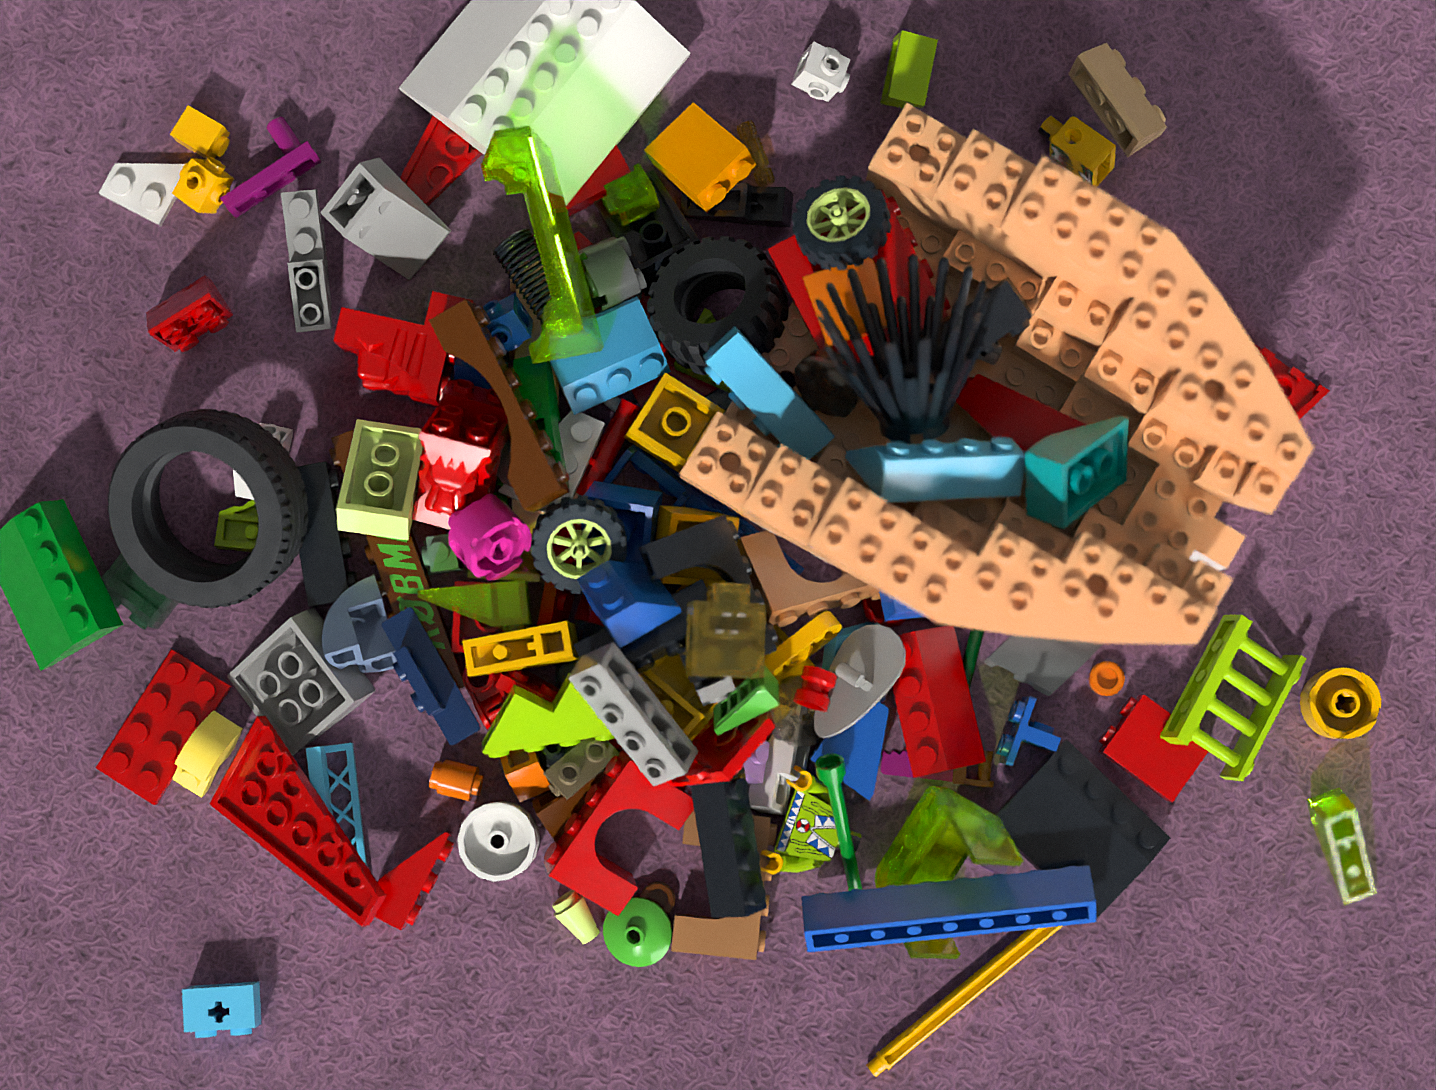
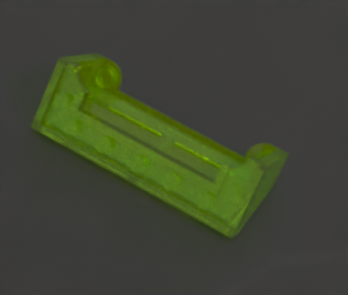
[481,126,604,364]

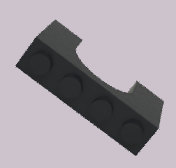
[639,515,778,683]

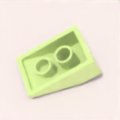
[337,419,424,540]

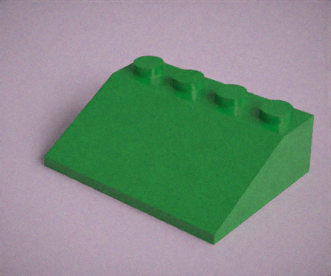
[0,499,123,671]

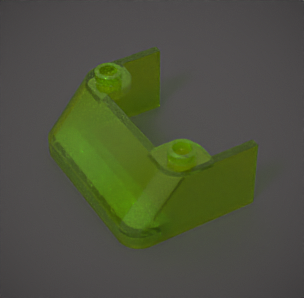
[875,786,1024,959]

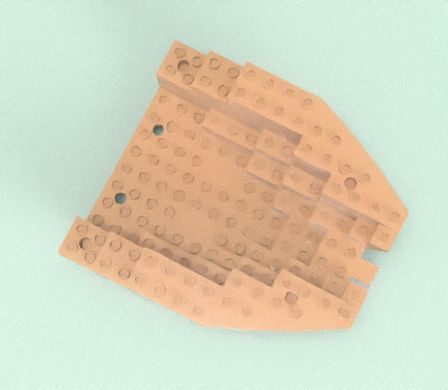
[680,103,1314,644]

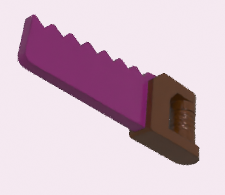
[881,750,994,788]

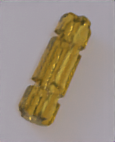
[737,120,775,187]

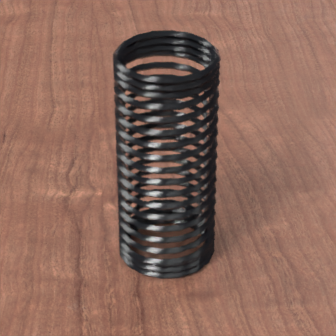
[493,228,588,336]

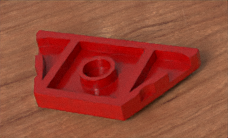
[666,710,776,787]

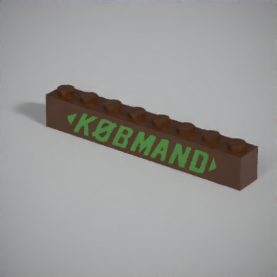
[329,429,466,690]

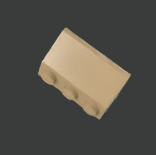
[1068,43,1167,157]

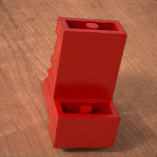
[333,291,476,408]
[412,379,511,530]

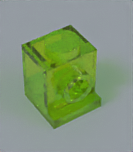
[602,163,661,226]

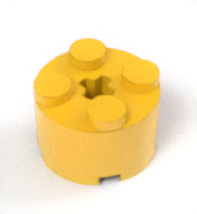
[1300,667,1381,739]

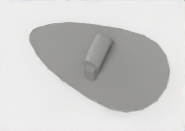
[814,624,906,738]

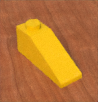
[462,621,580,677]

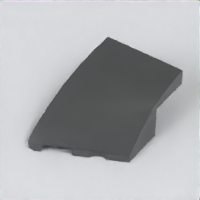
[984,635,1104,696]

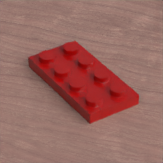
[96,649,232,805]

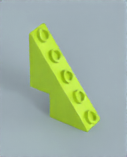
[482,673,615,758]

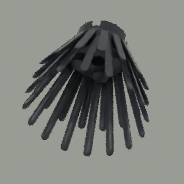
[816,255,990,444]

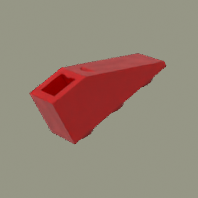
[375,831,455,930]

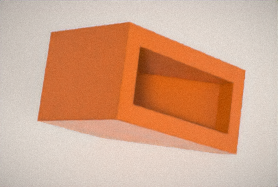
[500,749,551,802]

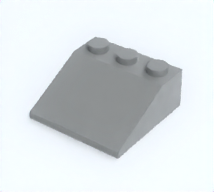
[227,607,376,756]

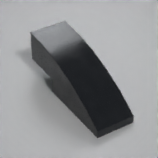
[680,183,794,227]

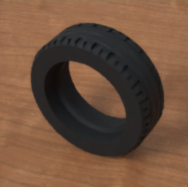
[108,409,308,608]

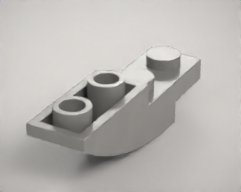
[281,189,332,332]

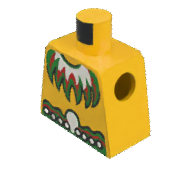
[1038,116,1116,187]

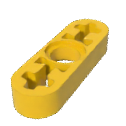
[749,611,842,681]

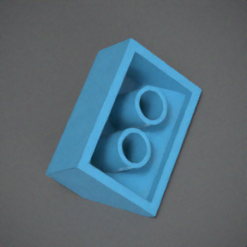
[540,296,671,415]

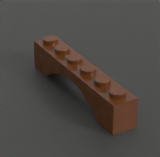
[429,299,571,512]

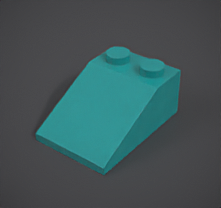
[1024,416,1128,529]

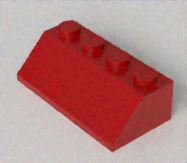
[892,625,987,778]

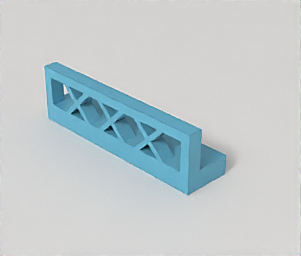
[306,743,367,866]

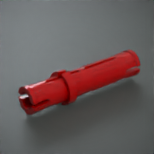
[576,398,642,495]

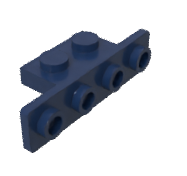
[381,607,481,745]

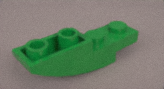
[513,352,570,488]

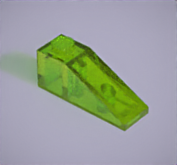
[417,580,532,633]
[1307,788,1377,906]

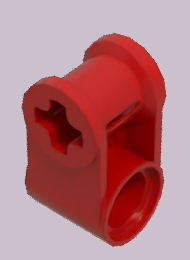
[462,667,509,730]

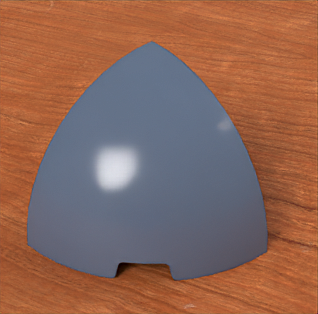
[322,575,397,673]

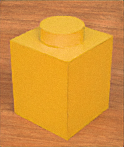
[170,105,230,159]

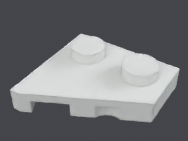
[99,163,185,226]

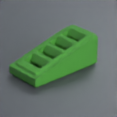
[714,665,779,735]

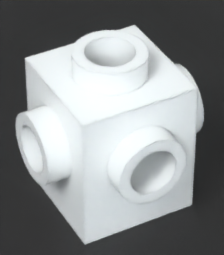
[791,41,850,102]

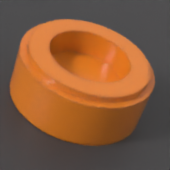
[1088,661,1125,696]

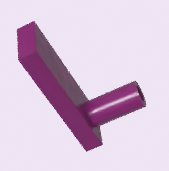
[220,117,322,218]

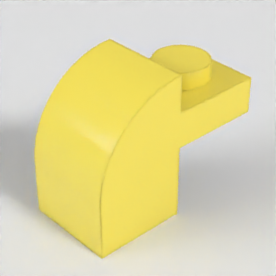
[173,710,243,798]

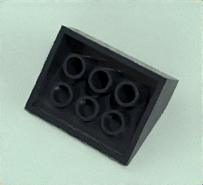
[988,739,1171,919]

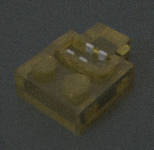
[686,583,766,679]

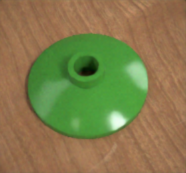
[603,897,673,967]

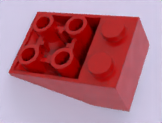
[146,275,233,352]

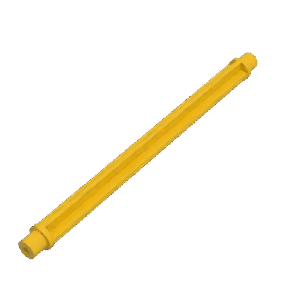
[866,926,1062,1077]

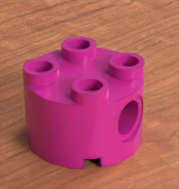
[448,494,532,580]

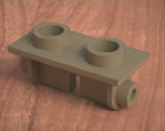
[543,737,620,800]

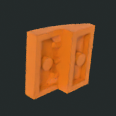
[803,257,887,347]

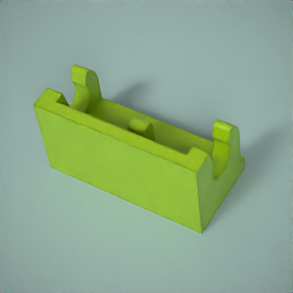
[880,30,938,108]

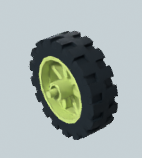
[792,175,891,270]
[531,495,627,594]

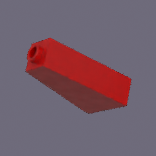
[956,373,1088,454]

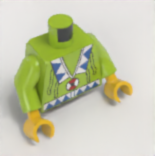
[760,765,862,874]

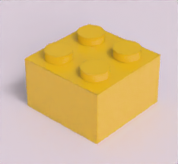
[623,372,725,473]

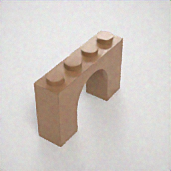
[737,530,880,627]
[671,810,777,960]

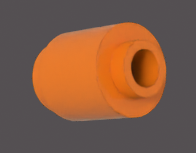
[429,759,484,801]

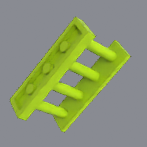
[1160,614,1307,781]

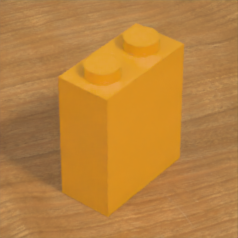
[644,102,756,213]

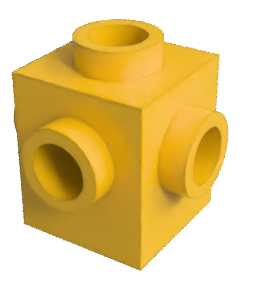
[172,157,235,213]

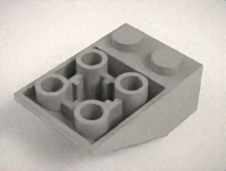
[320,158,451,280]

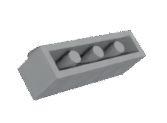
[568,642,698,786]

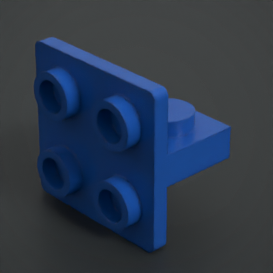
[996,696,1061,766]

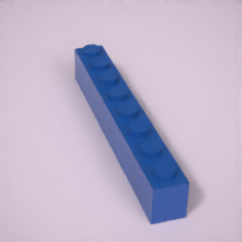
[801,866,1096,952]

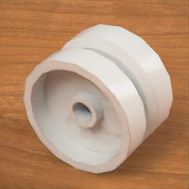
[458,801,540,881]

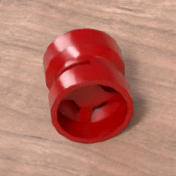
[793,665,838,712]

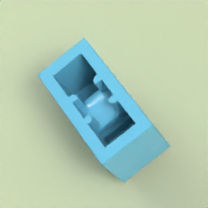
[182,981,261,1038]

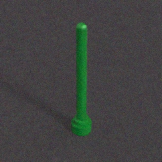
[815,754,863,891]

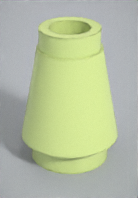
[552,890,600,944]

